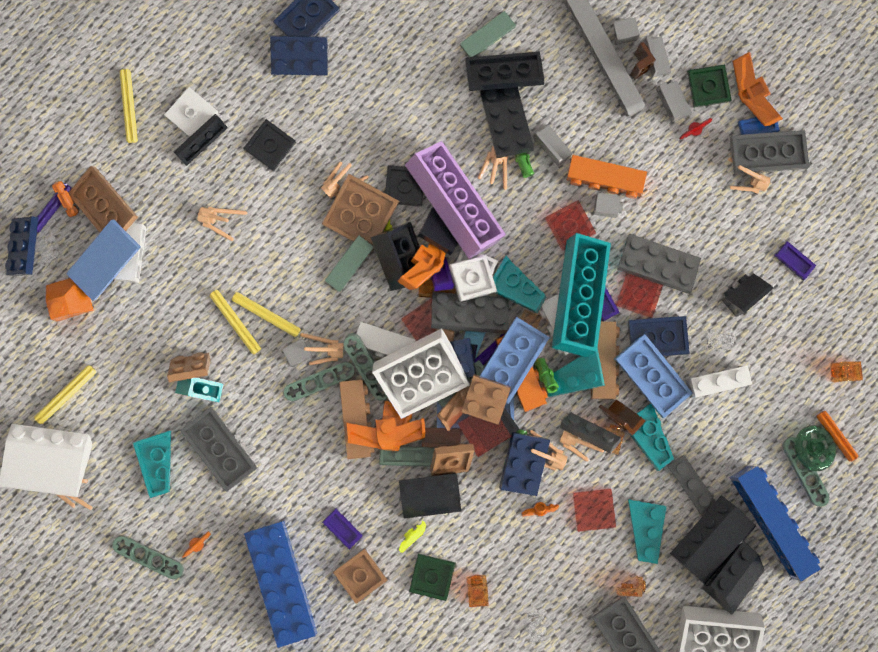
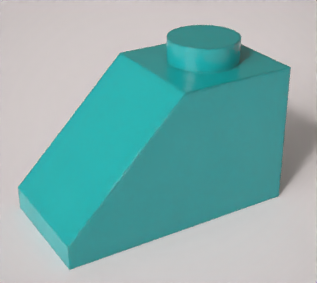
[175,378,223,402]

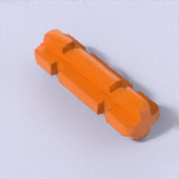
[52,181,79,217]

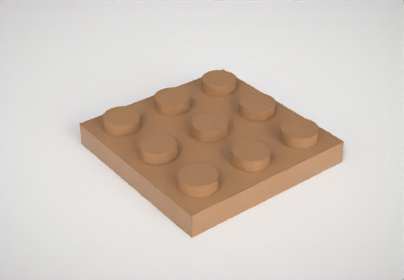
[322,174,399,251]

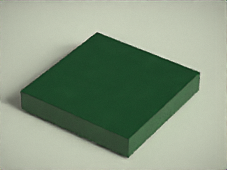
[687,64,732,108]
[409,553,456,601]

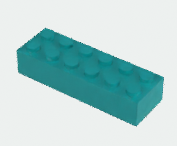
[551,233,611,357]

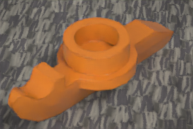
[522,502,559,517]
[182,531,211,558]

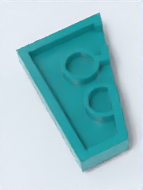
[493,256,547,313]
[547,348,605,397]
[629,403,674,471]
[133,431,171,498]
[628,499,667,564]

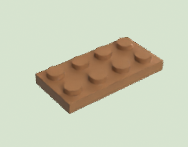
[68,166,138,232]

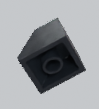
[721,273,773,317]

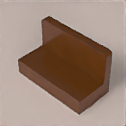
[630,42,656,80]
[599,399,645,436]
[422,428,461,447]

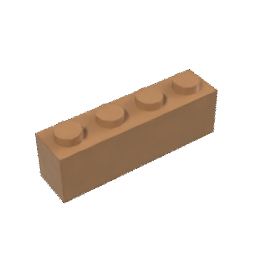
[591,321,620,400]
[339,379,375,459]

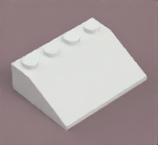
[372,328,470,419]
[0,424,92,497]
[677,606,765,652]

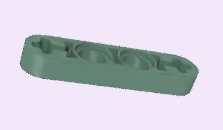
[343,333,388,401]
[284,362,355,401]
[783,437,830,507]
[113,536,184,579]

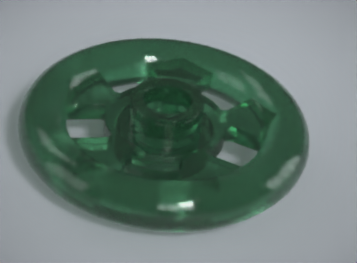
[795,425,836,471]

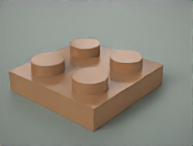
[167,352,210,382]
[461,375,511,425]
[430,444,475,476]
[333,548,388,604]

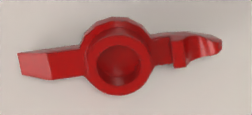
[679,118,712,140]

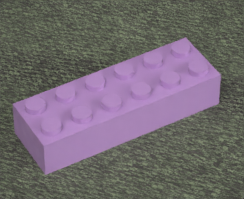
[405,141,506,259]

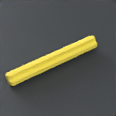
[120,69,138,143]
[209,290,261,354]
[232,292,301,337]
[34,365,96,424]

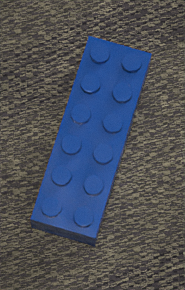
[729,465,821,581]
[244,521,317,648]

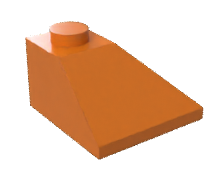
[46,278,94,322]

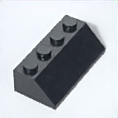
[670,495,756,585]

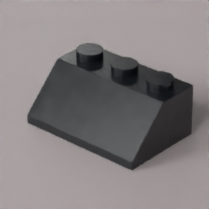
[371,222,420,291]
[399,473,461,519]
[702,541,765,615]

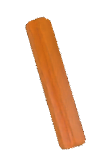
[817,411,858,462]

